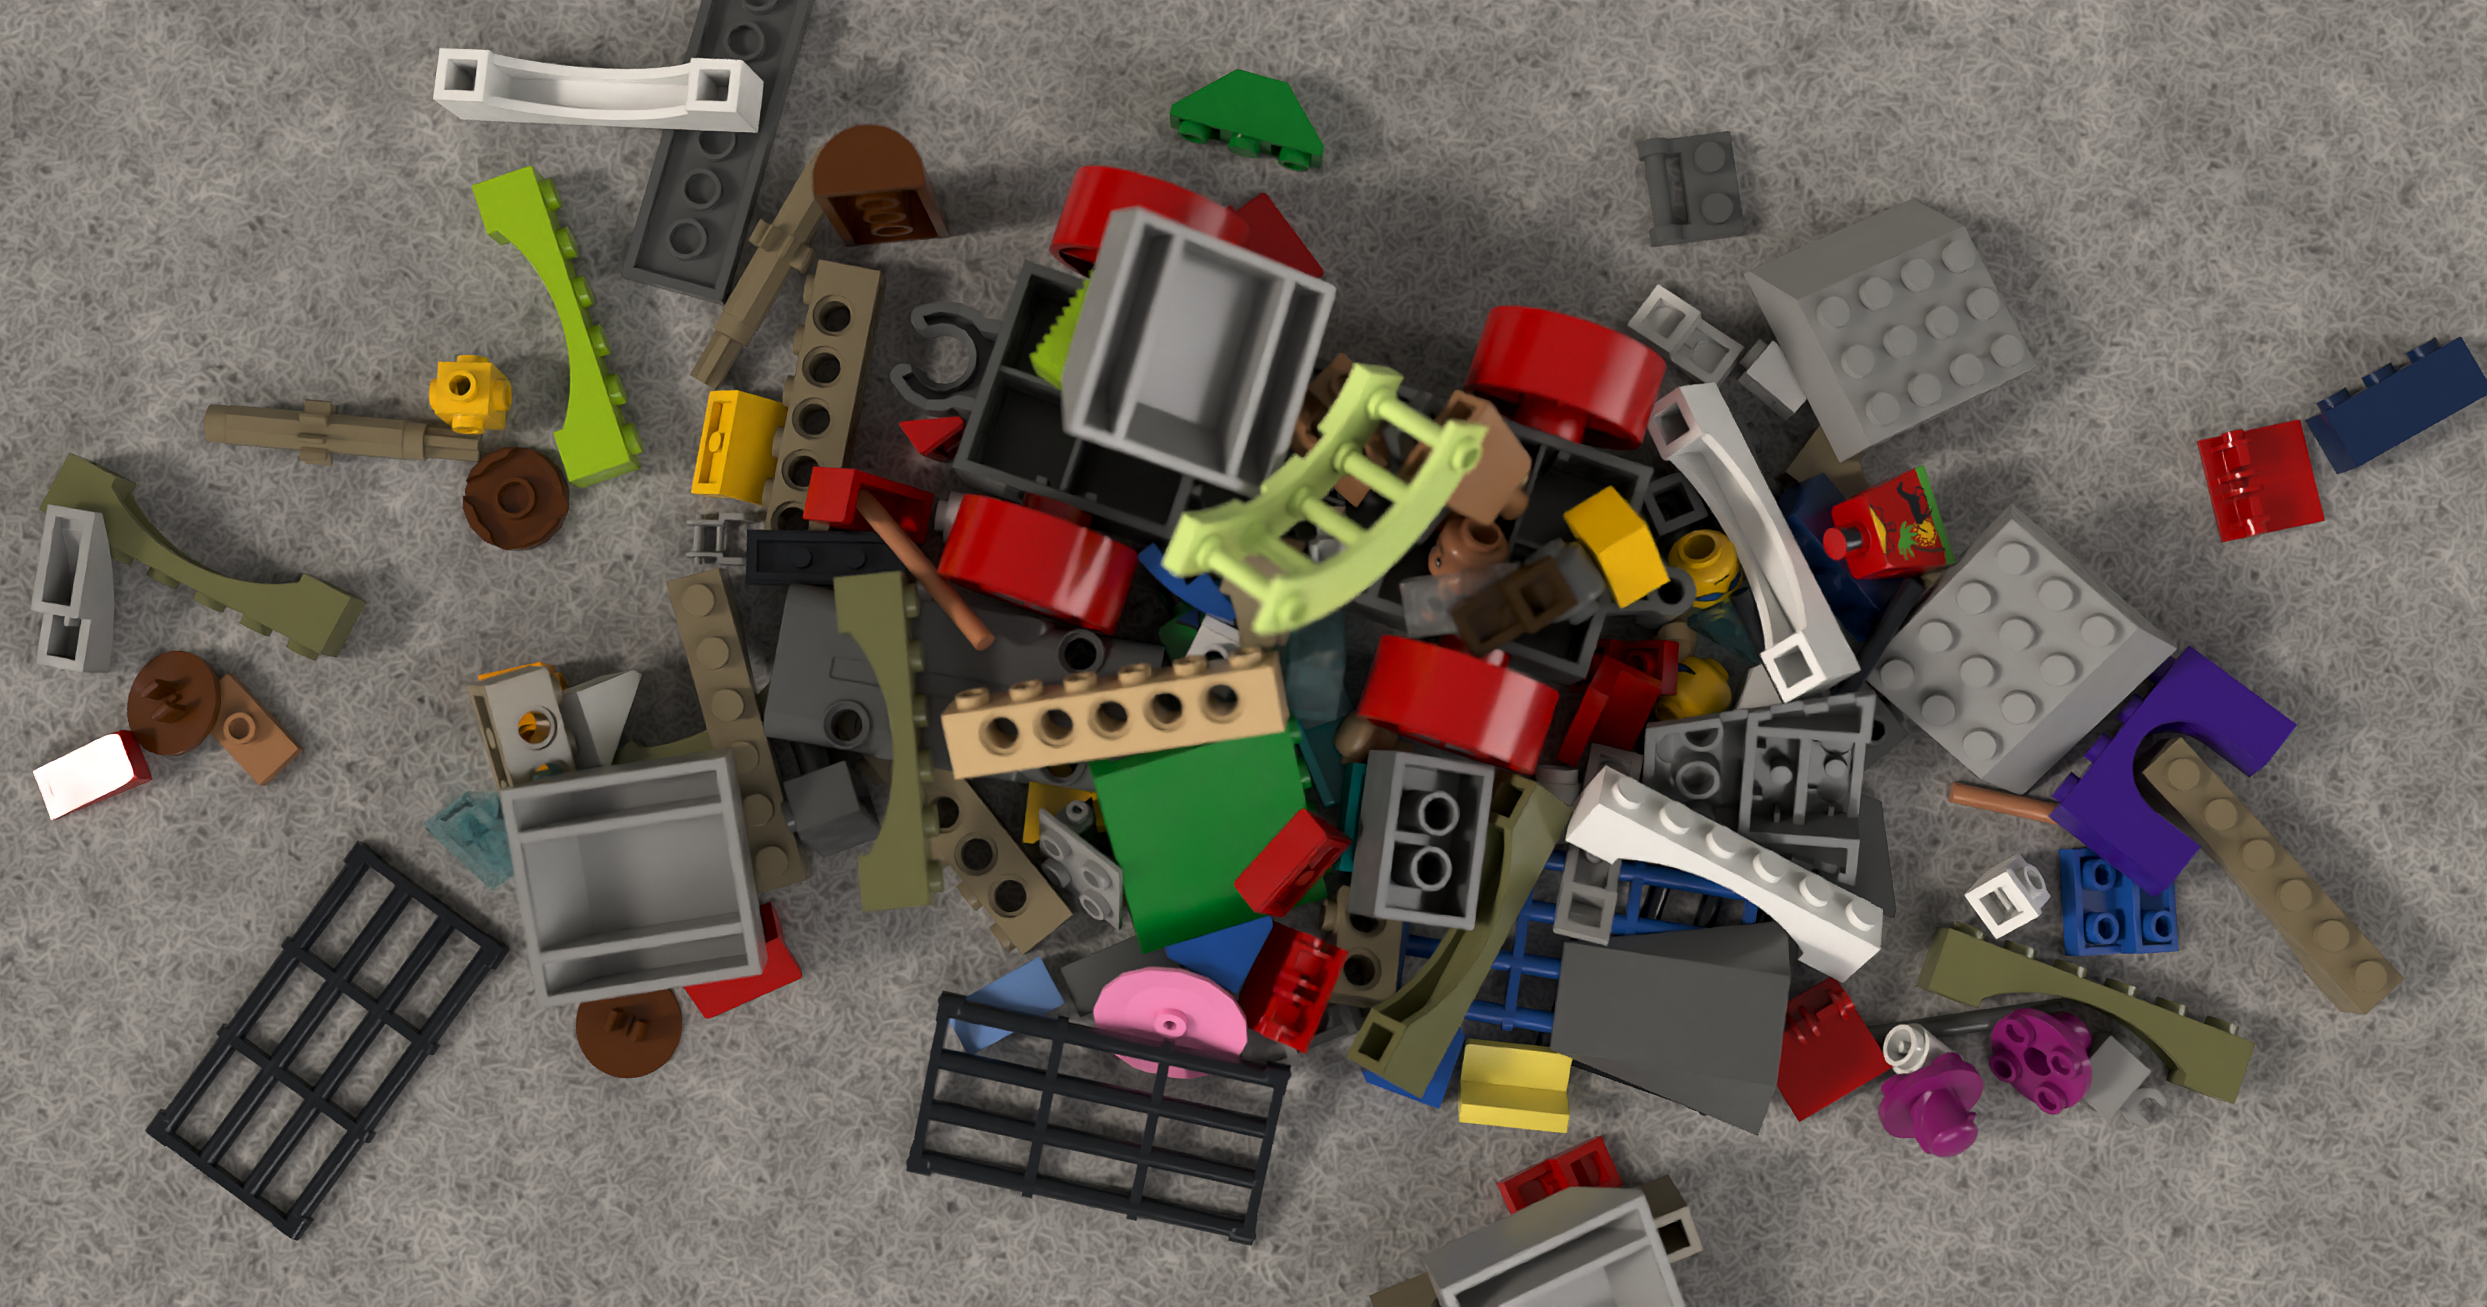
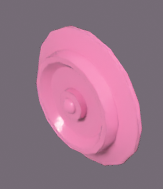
[1093,966,1248,1079]

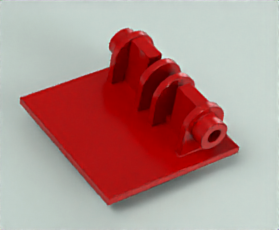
[2197,419,2325,543]
[1237,920,1349,1054]
[1776,977,1892,1122]

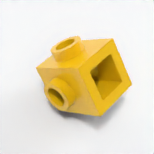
[429,355,512,435]

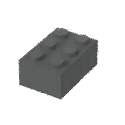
[1347,750,1495,930]

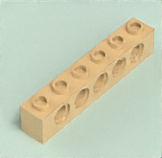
[941,647,1289,779]

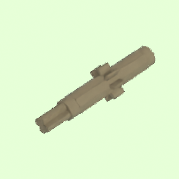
[690,146,826,391]
[204,399,483,466]

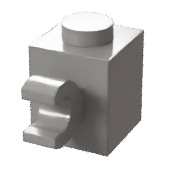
[2079,1032,2168,1128]

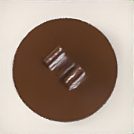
[127,651,221,756]
[576,989,682,1078]

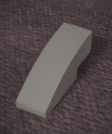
[30,504,115,673]

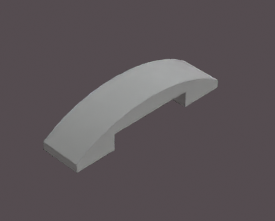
[1553,742,1644,946]

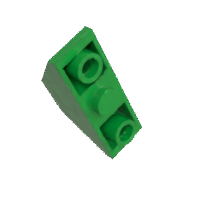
[1169,69,1324,172]

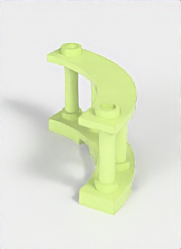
[1162,363,1489,634]

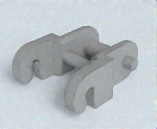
[685,513,755,567]

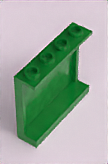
[1087,711,1331,954]

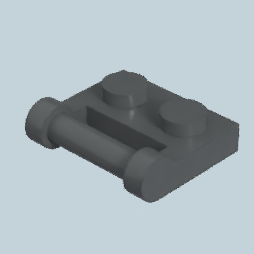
[1637,131,1745,247]

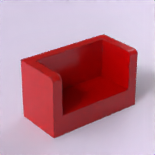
[802,466,934,545]

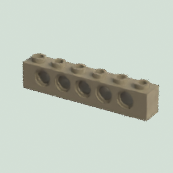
[757,259,887,531]
[467,666,578,804]
[837,711,1076,955]

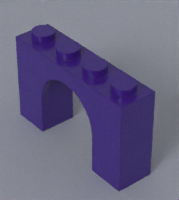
[2048,645,2297,897]

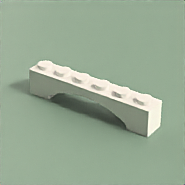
[433,48,764,133]
[1647,382,1861,703]
[1566,765,1883,983]

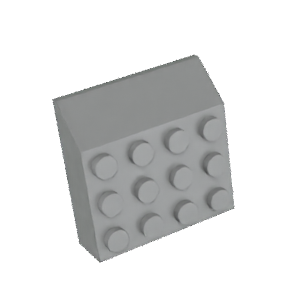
[1744,199,2037,463]
[1061,207,1337,499]
[1866,503,2177,796]
[500,747,768,1009]
[1421,1187,1685,1307]

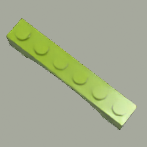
[471,165,644,489]

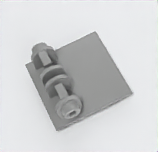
[1039,800,1123,930]

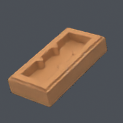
[210,672,304,786]

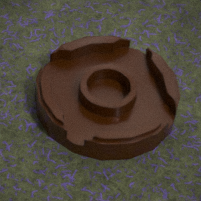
[463,447,569,551]

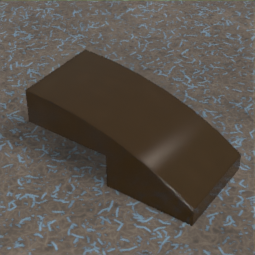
[1446,555,1579,659]

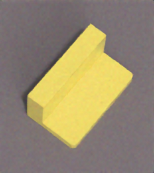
[1457,1039,1572,1133]

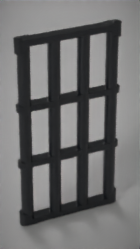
[145,841,510,1241]
[906,990,1292,1246]

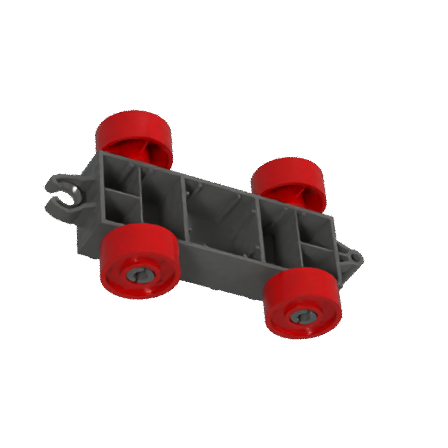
[890,165,1696,774]

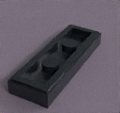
[746,530,911,587]

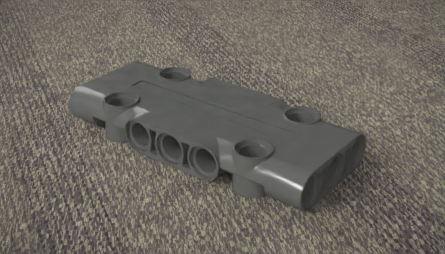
[763,582,1166,793]

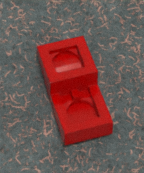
[1496,1136,1623,1215]

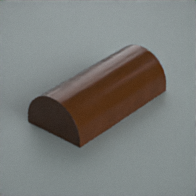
[812,124,950,247]

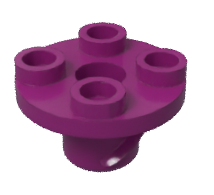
[1989,1008,2092,1115]
[1878,1052,1983,1158]

